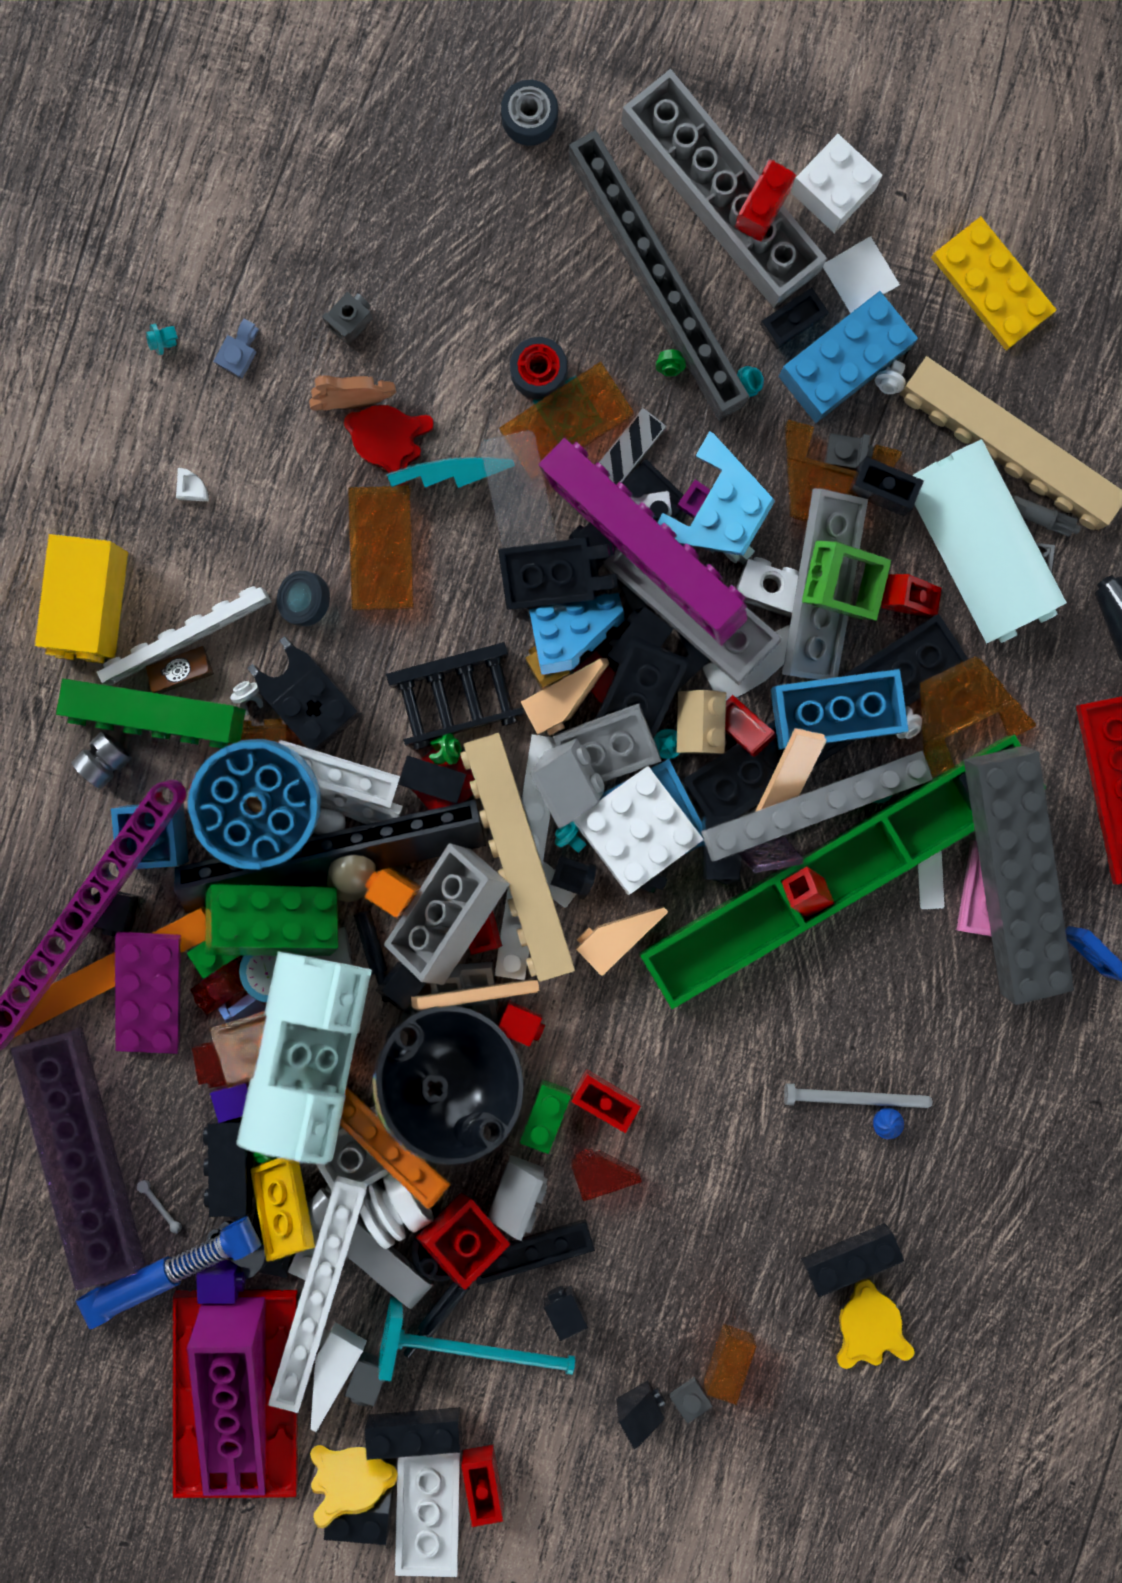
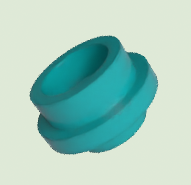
[737,366,764,397]

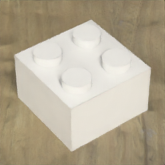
[790,134,883,233]

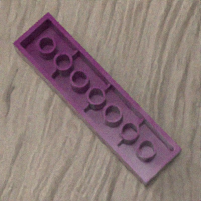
[538,438,748,646]

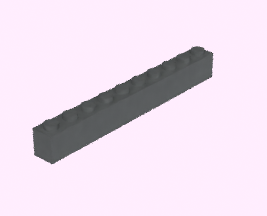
[569,130,749,421]

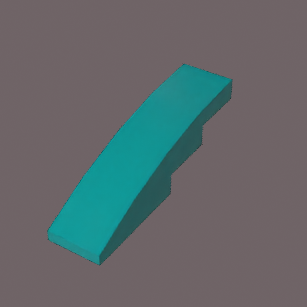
[387,456,515,488]

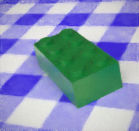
[205,884,338,956]

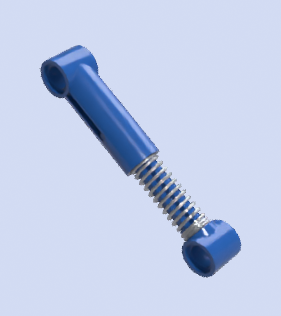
[75,1216,262,1330]

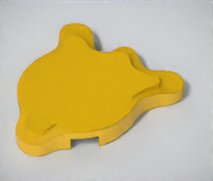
[837,1279,914,1369]
[310,1445,397,1528]

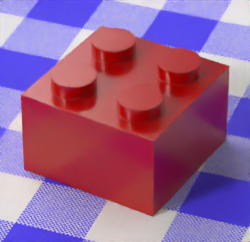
[416,1193,511,1290]

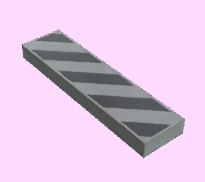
[567,408,667,511]

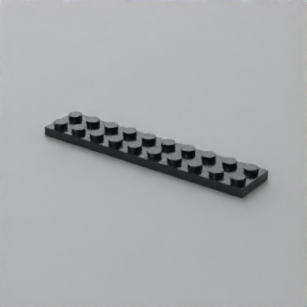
[682,613,972,817]

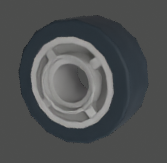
[501,79,558,146]

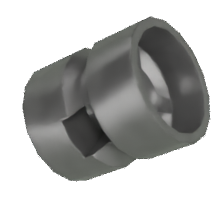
[71,731,132,789]

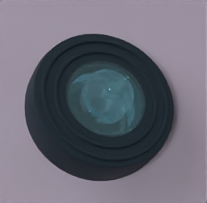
[277,571,330,626]

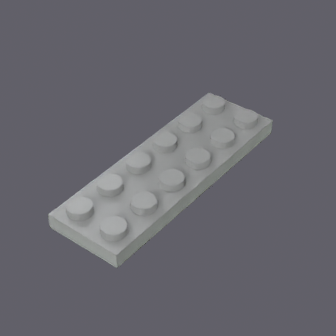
[782,489,868,680]
[604,549,781,685]

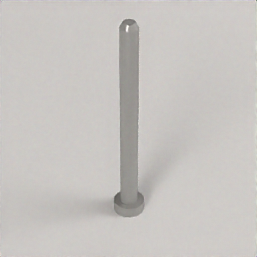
[784,1083,933,1108]

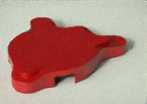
[344,405,434,486]

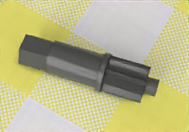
[1012,495,1081,537]

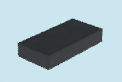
[398,755,467,803]

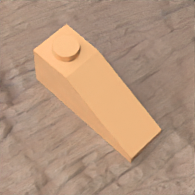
[521,658,610,736]
[576,906,668,976]

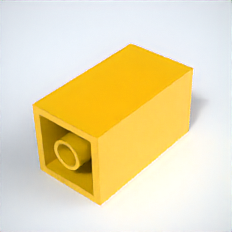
[35,534,128,664]

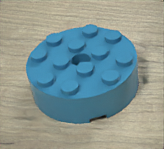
[188,739,321,869]

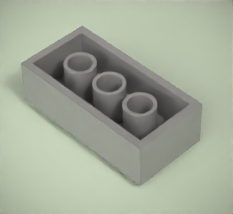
[384,844,510,985]

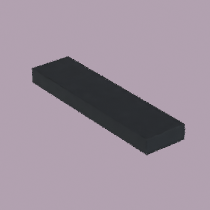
[476,1219,595,1286]

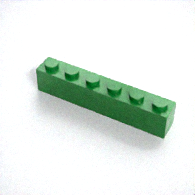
[56,678,246,749]

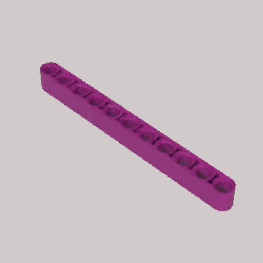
[0,780,186,1050]

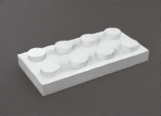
[395,1453,460,1577]

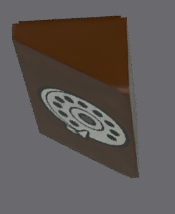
[146,646,214,694]

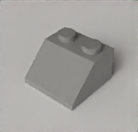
[530,738,604,828]

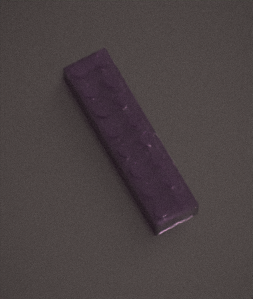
[10,1027,146,1291]

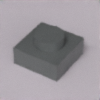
[670,1376,713,1424]

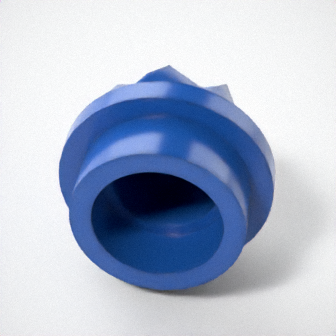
[873,1108,904,1139]

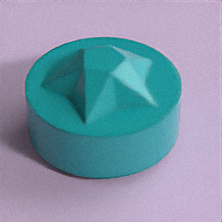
[654,729,680,760]

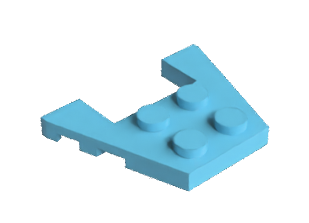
[657,431,775,556]

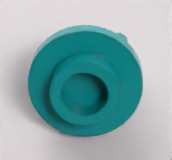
[146,324,178,355]
[555,821,587,853]

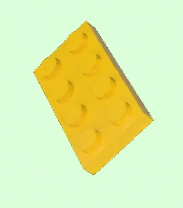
[931,216,1057,351]

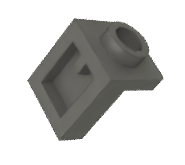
[824,433,873,471]

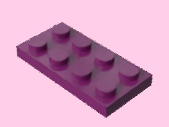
[115,932,181,1054]

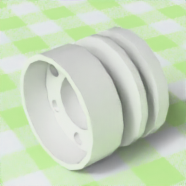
[360,1173,434,1249]

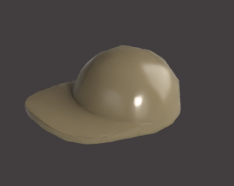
[327,855,376,902]

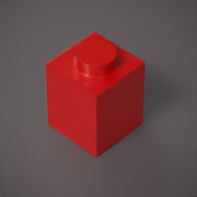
[781,867,835,918]
[498,1000,545,1047]

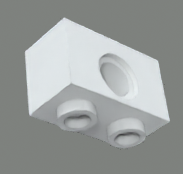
[736,557,799,617]

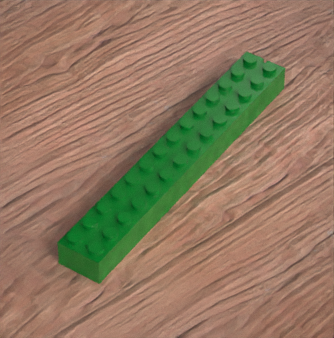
[639,735,1046,1009]

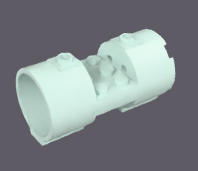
[237,952,372,1164]

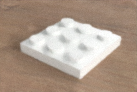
[573,766,704,896]

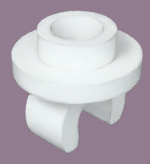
[875,360,906,394]
[230,681,263,715]
[895,706,923,739]

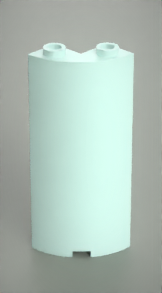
[912,439,1067,644]

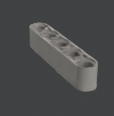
[307,1188,433,1309]

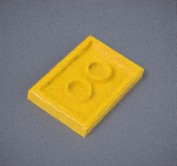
[250,1158,315,1262]

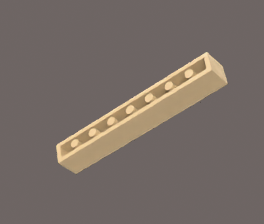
[899,356,1122,531]
[460,733,575,982]

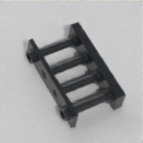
[386,642,524,750]

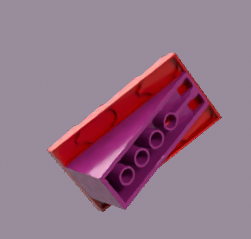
[173,1290,298,1498]

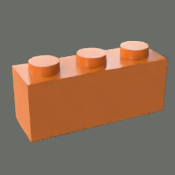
[364,868,421,918]

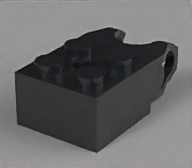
[247,636,362,751]

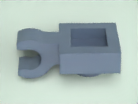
[213,319,259,379]

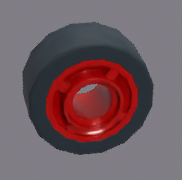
[510,337,568,400]

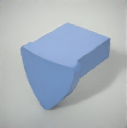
[218,994,267,1037]

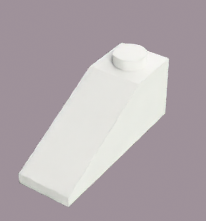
[311,1322,367,1432]

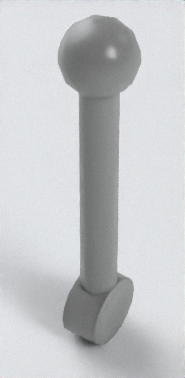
[137,1180,182,1234]

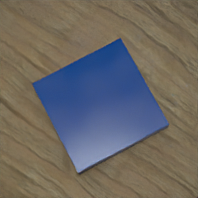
[1065,926,1122,981]

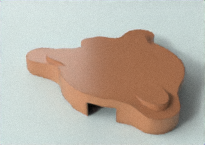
[309,376,396,411]

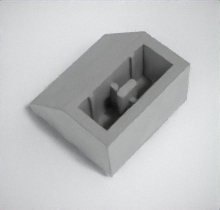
[488,1155,548,1241]

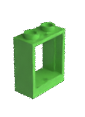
[801,541,891,621]

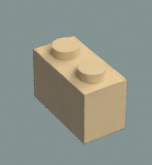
[677,690,726,754]

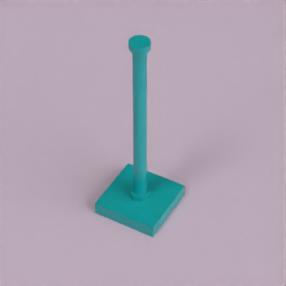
[379,1296,575,1381]

